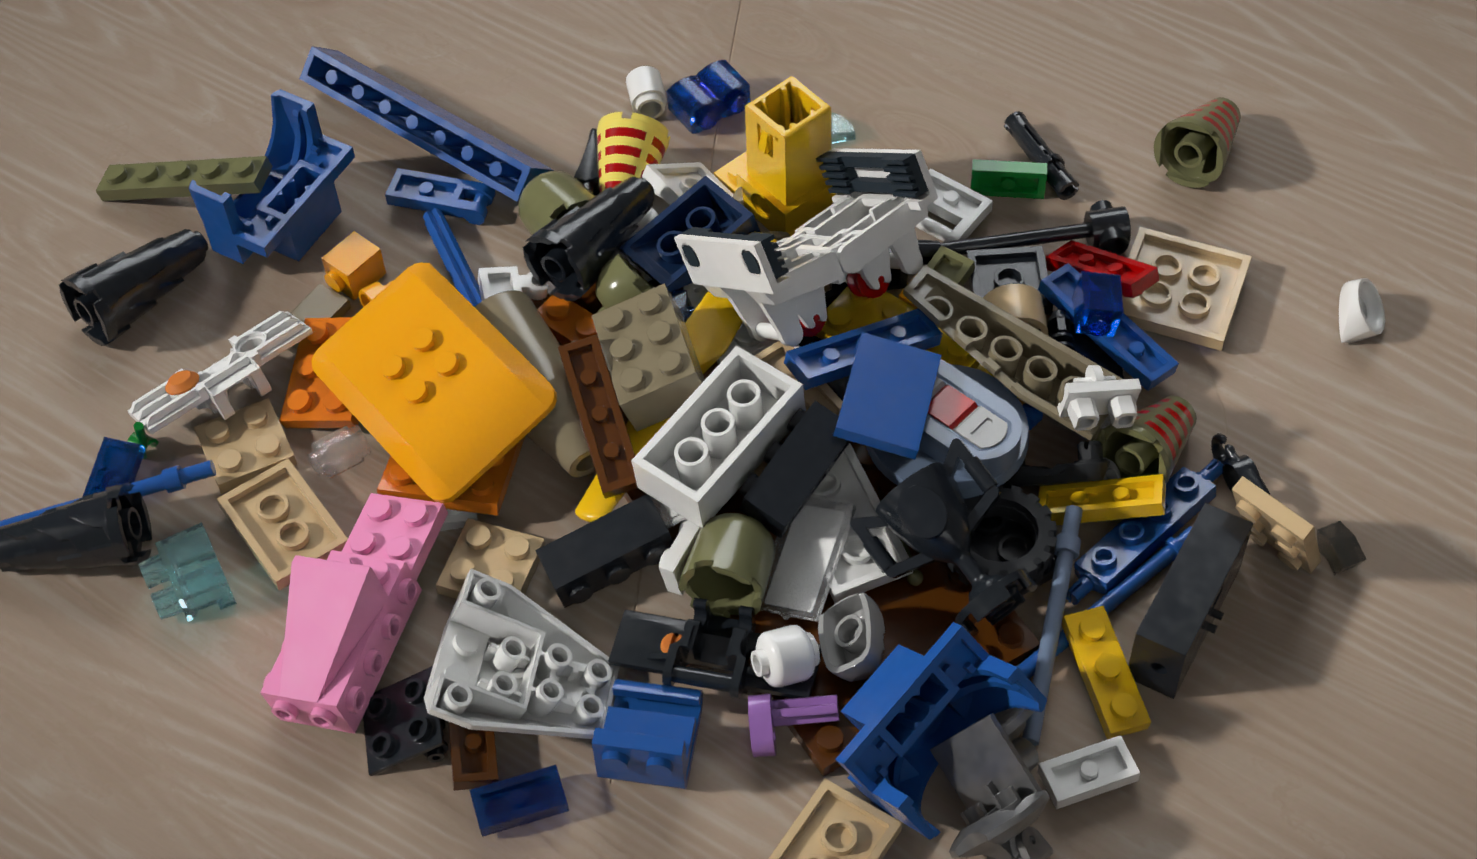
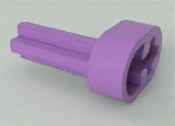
[748,694,839,758]

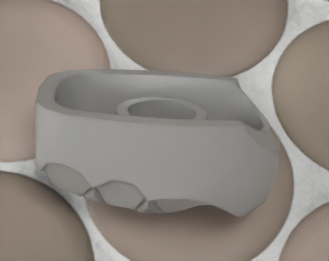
[818,592,885,682]

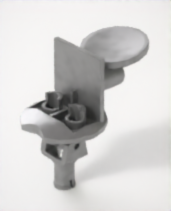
[930,708,1053,859]

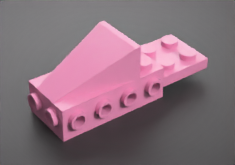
[260,493,448,734]

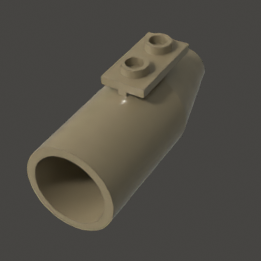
[475,290,616,477]

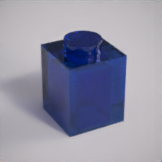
[1073,271,1124,337]

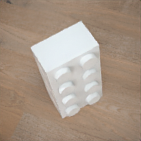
[631,345,806,528]

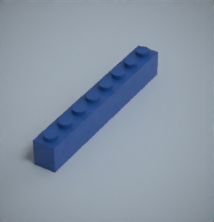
[299,46,554,202]

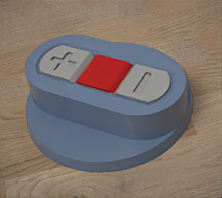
[866,359,1029,499]

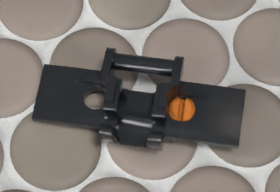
[608,597,822,699]

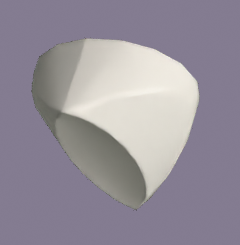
[1339,278,1385,343]

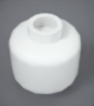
[751,625,820,687]

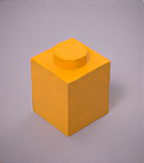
[321,231,386,300]

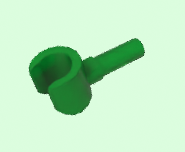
[126,422,159,460]

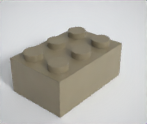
[591,283,705,432]

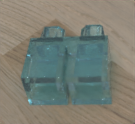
[138,522,237,622]

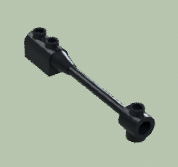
[829,200,1131,291]

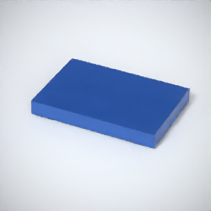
[833,332,942,460]

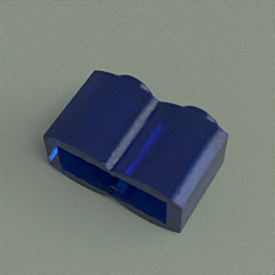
[666,60,751,134]

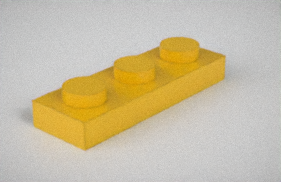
[1038,474,1166,525]
[1061,606,1152,740]

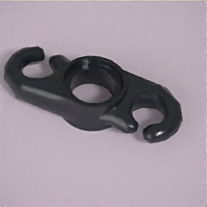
[1211,433,1270,495]

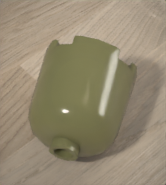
[518,171,595,235]
[678,513,776,618]

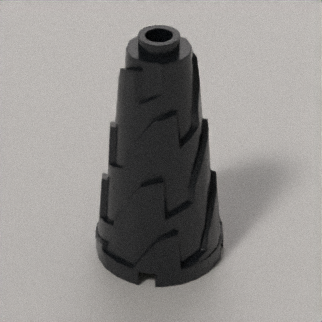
[523,177,654,301]
[59,229,209,346]
[0,483,152,572]

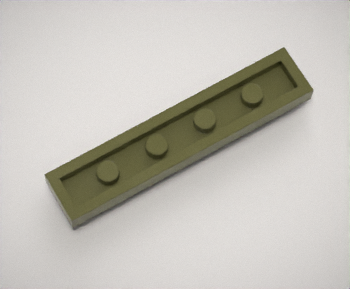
[96,156,273,201]

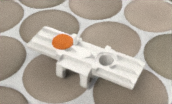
[127,311,313,434]

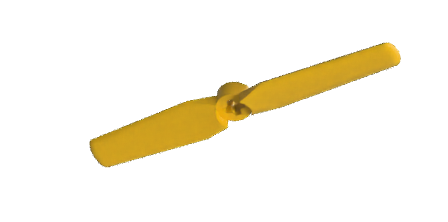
[575,232,777,522]

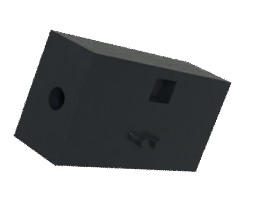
[1128,503,1253,699]

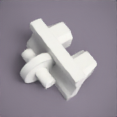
[1057,365,1142,431]

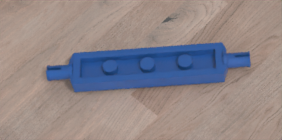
[1066,459,1223,605]

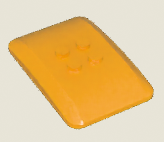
[311,262,557,504]

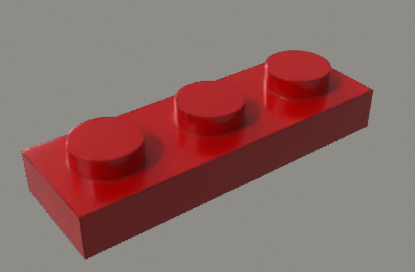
[1045,240,1159,298]

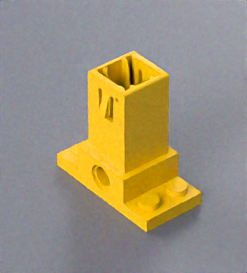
[713,76,837,236]

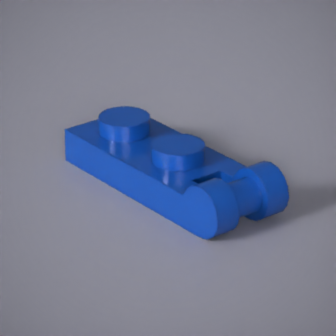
[385,168,496,225]

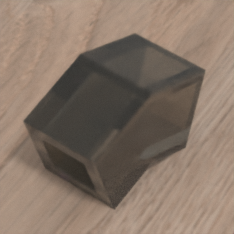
[1317,521,1367,575]

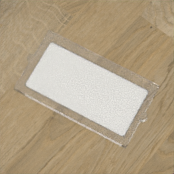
[760,495,857,622]

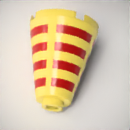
[597,112,670,193]

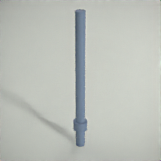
[1022,505,1083,746]

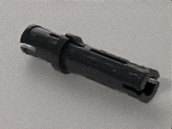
[1004,111,1079,200]

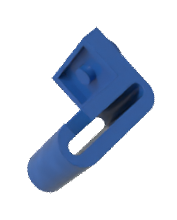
[592,679,703,789]

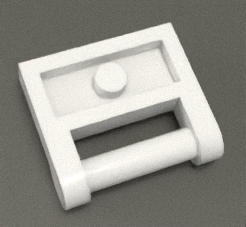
[915,168,993,242]

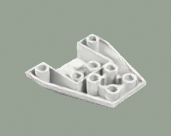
[424,569,620,739]

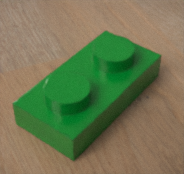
[970,159,1047,199]

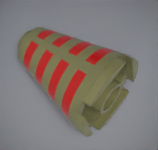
[1154,97,1241,188]
[1095,396,1197,484]

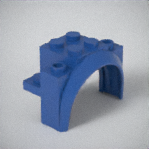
[189,89,355,264]
[835,622,1047,840]

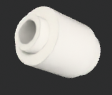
[626,66,667,119]

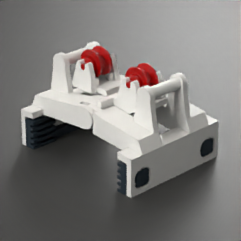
[674,148,939,347]

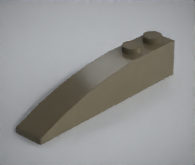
[903,265,1123,441]

